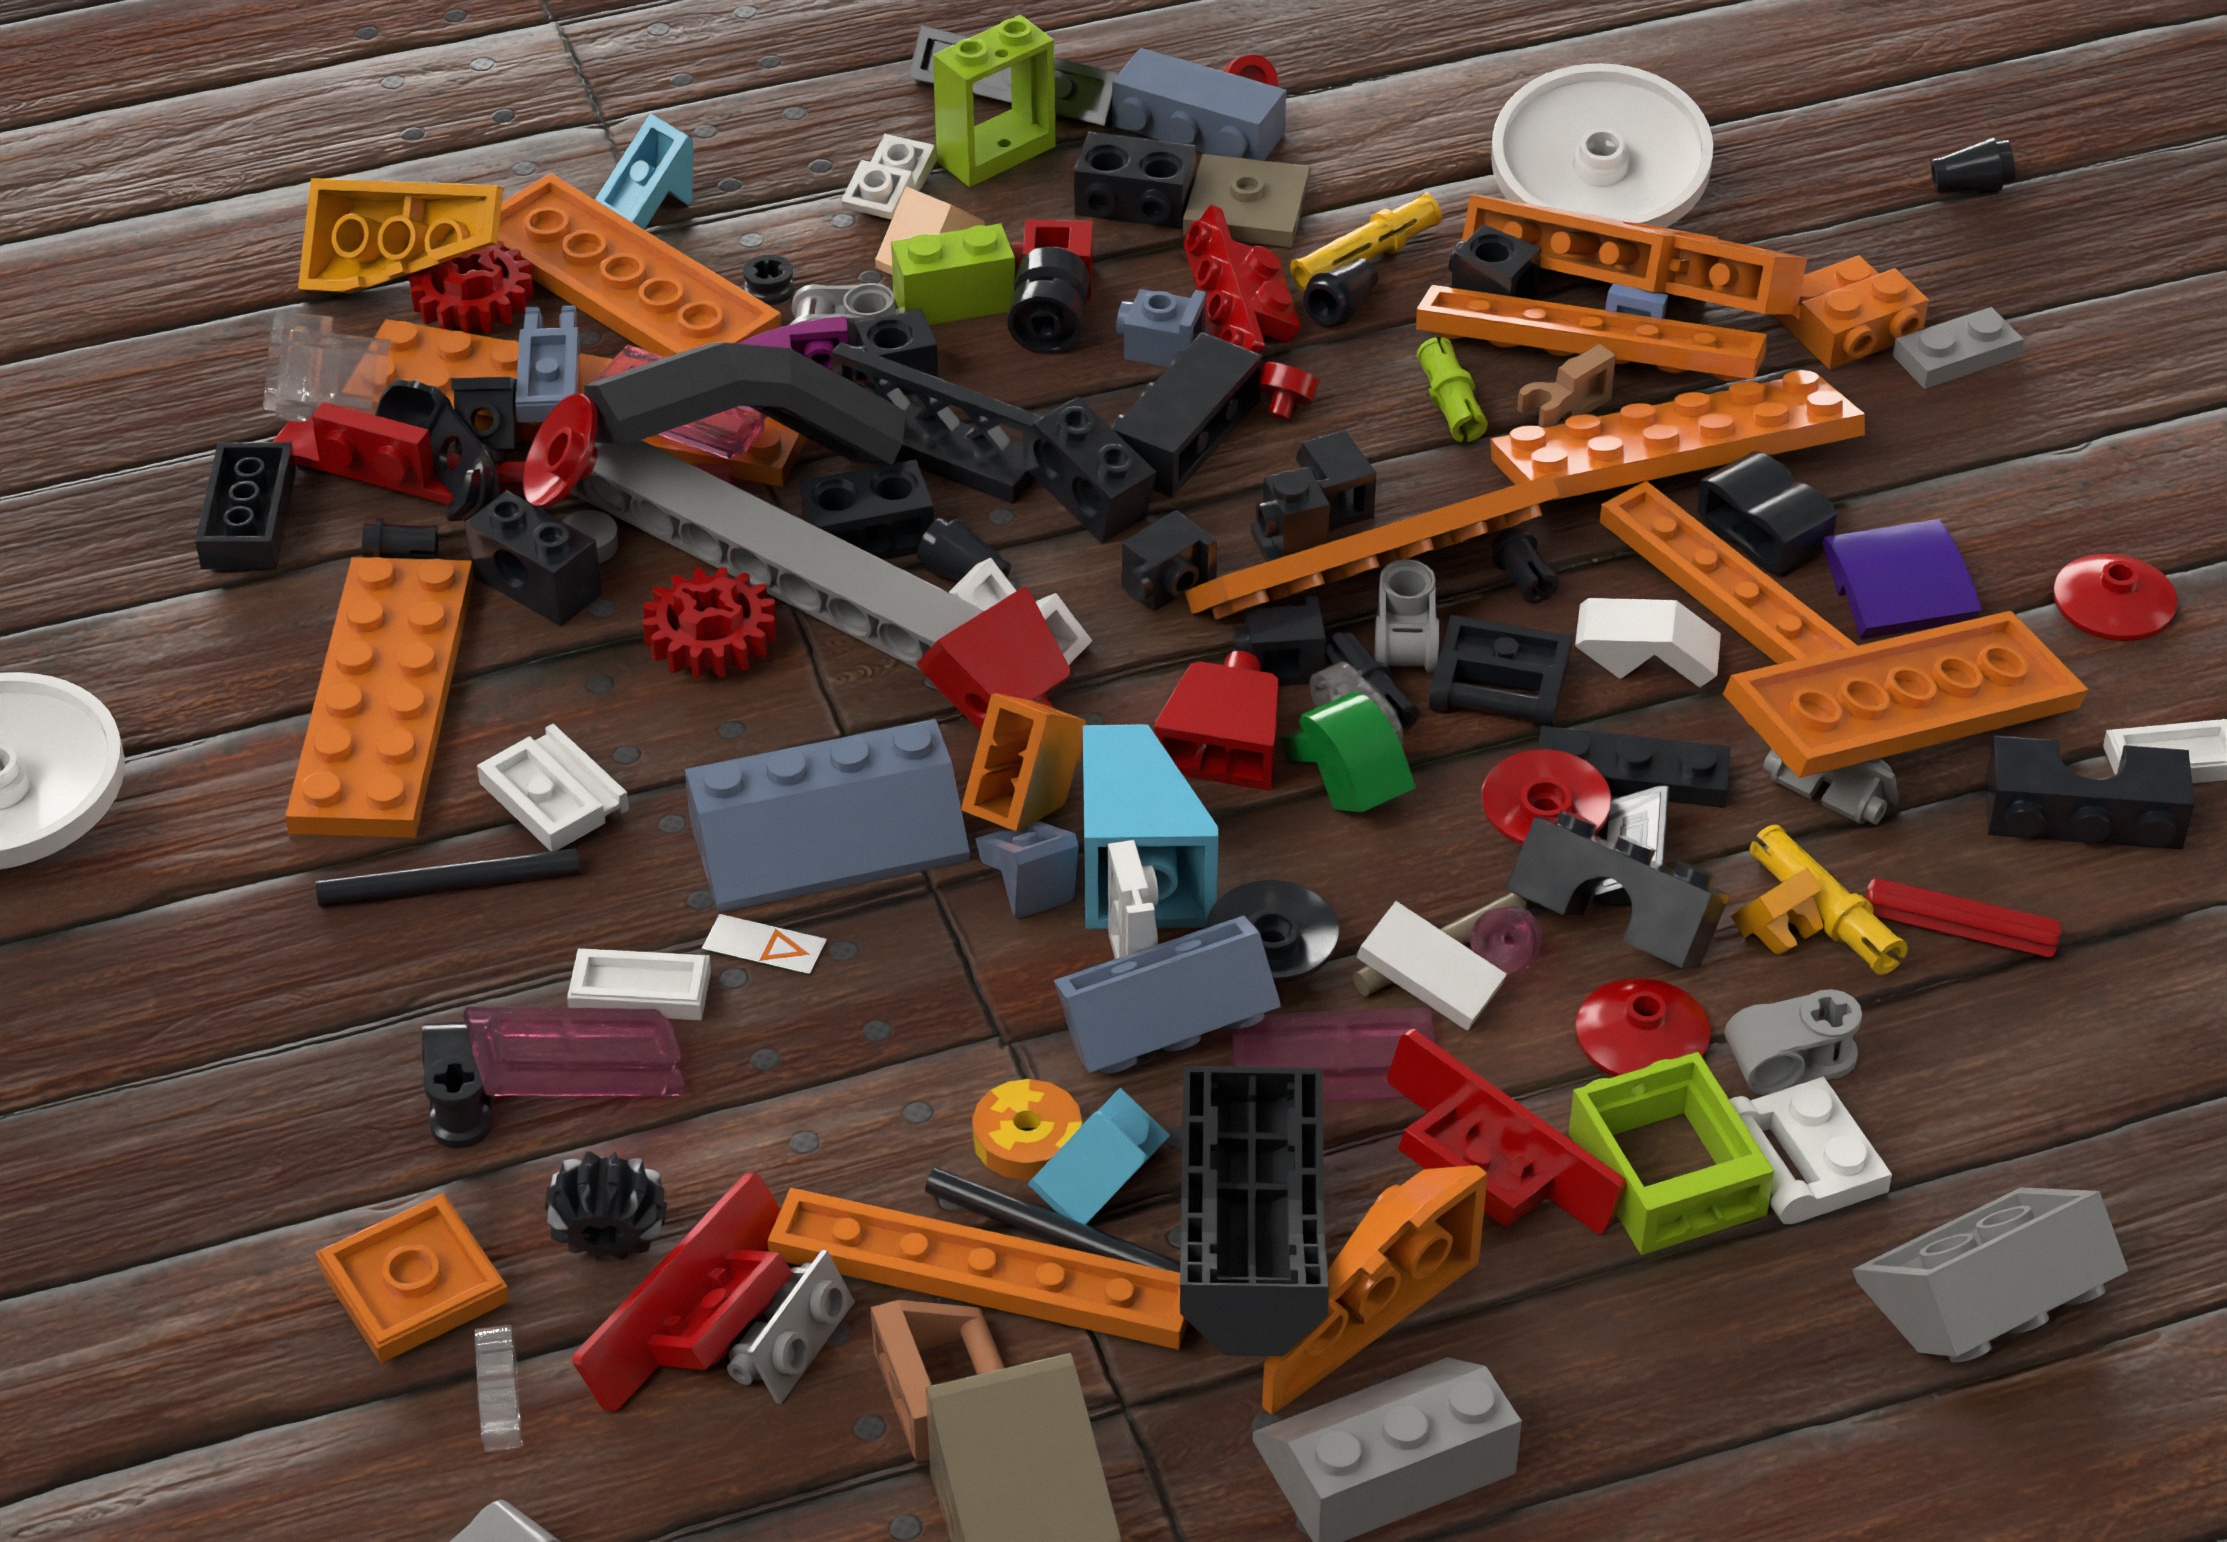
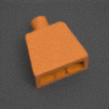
[961,693,1086,832]

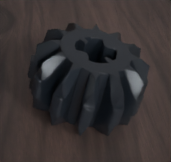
[545,1151,667,1260]

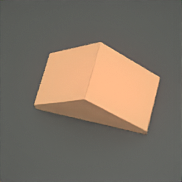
[875,186,985,275]

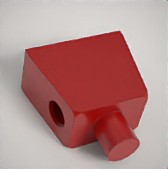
[916,585,1071,732]
[1154,651,1278,791]

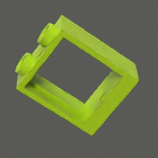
[933,15,1056,188]
[1568,1052,1775,1255]

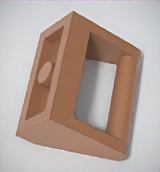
[870,1300,1005,1463]

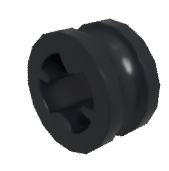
[743,255,794,305]

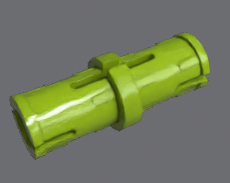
[1417,337,1488,442]

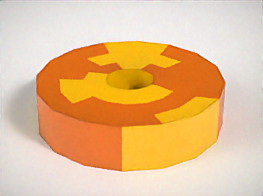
[972,1079,1082,1181]

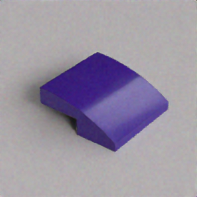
[1822,519,1982,639]

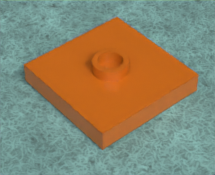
[315,1193,510,1364]

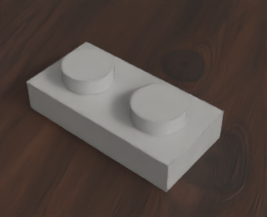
[1893,307,2024,389]

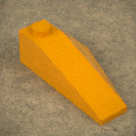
[298,178,504,294]

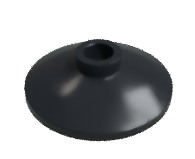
[1206,880,1339,983]

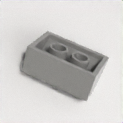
[1852,1187,2128,1362]
[1253,1357,1522,1542]

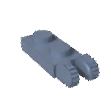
[515,305,580,422]

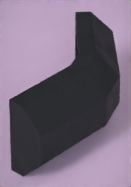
[584,342,906,465]
[1180,1066,1329,1356]

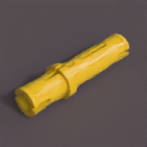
[1290,193,1442,292]
[1749,825,1908,975]

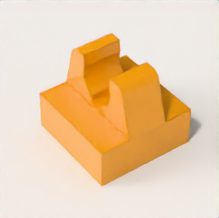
[1730,867,1823,955]

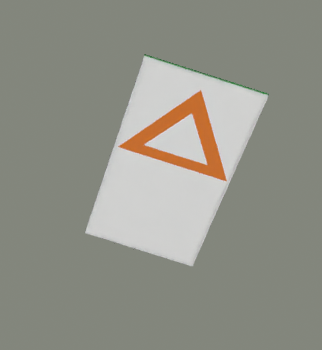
[702,914,827,974]

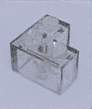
[263,310,390,421]

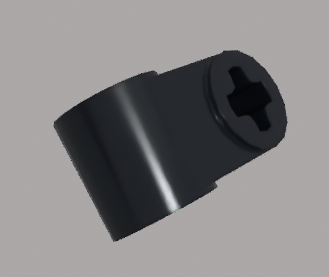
[422,1020,497,1148]

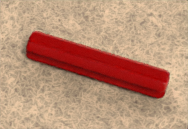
[1865,877,2061,958]

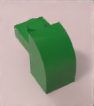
[1280,692,1416,812]

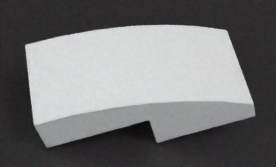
[841,134,937,219]

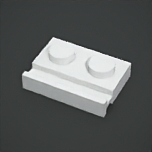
[477,724,629,851]
[1108,840,1158,959]

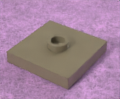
[1183,154,1310,248]

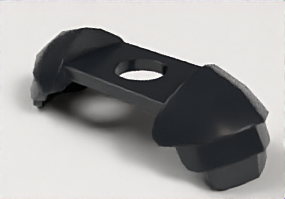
[375,380,501,522]

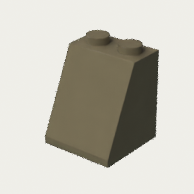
[926,1353,1121,1542]

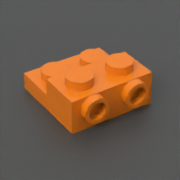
[1772,255,1929,370]

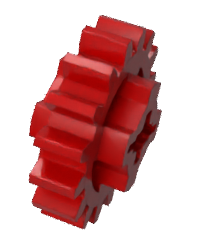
[409,240,534,334]
[642,567,777,679]

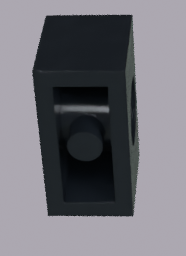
[465,491,602,627]

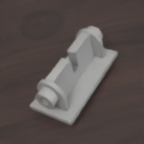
[1763,749,1900,825]
[727,1250,855,1404]

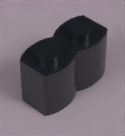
[1697,451,1837,575]

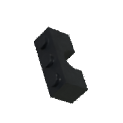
[1985,736,2194,850]
[1505,810,1730,968]

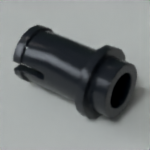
[362,518,439,559]
[1492,527,1559,604]

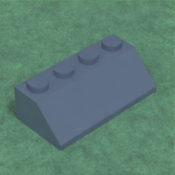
[685,719,970,913]

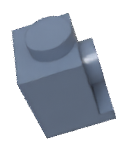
[1116,289,1206,367]

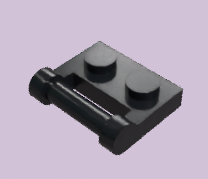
[1429,615,1573,728]

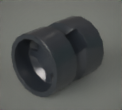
[1008,246,1090,354]

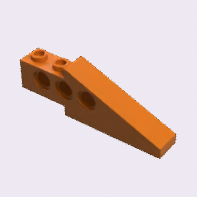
[1462,195,1807,314]

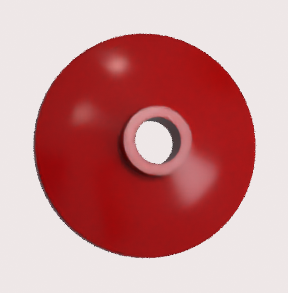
[523,393,598,508]
[2053,554,2178,641]
[1482,749,1611,845]
[1575,978,1711,1077]

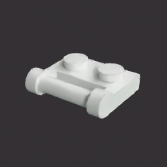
[1729,1076,1892,1225]

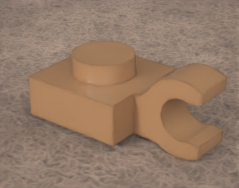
[1517,344,1616,428]

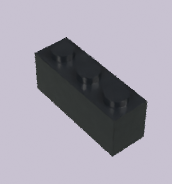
[1111,332,1262,498]

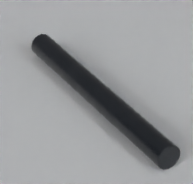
[316,848,580,906]
[925,1167,1180,1273]

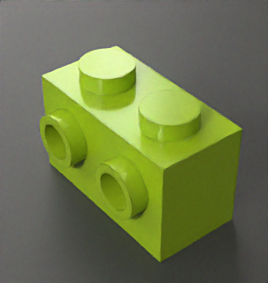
[891,223,1015,325]

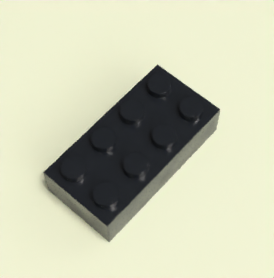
[195,442,297,570]

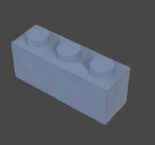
[1112,48,1286,161]
[1054,915,1281,1073]

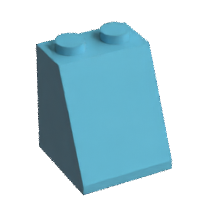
[1083,725,1218,929]

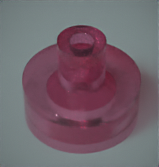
[1471,906,1543,974]

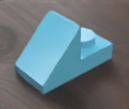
[595,113,694,229]
[1028,1088,1170,1225]

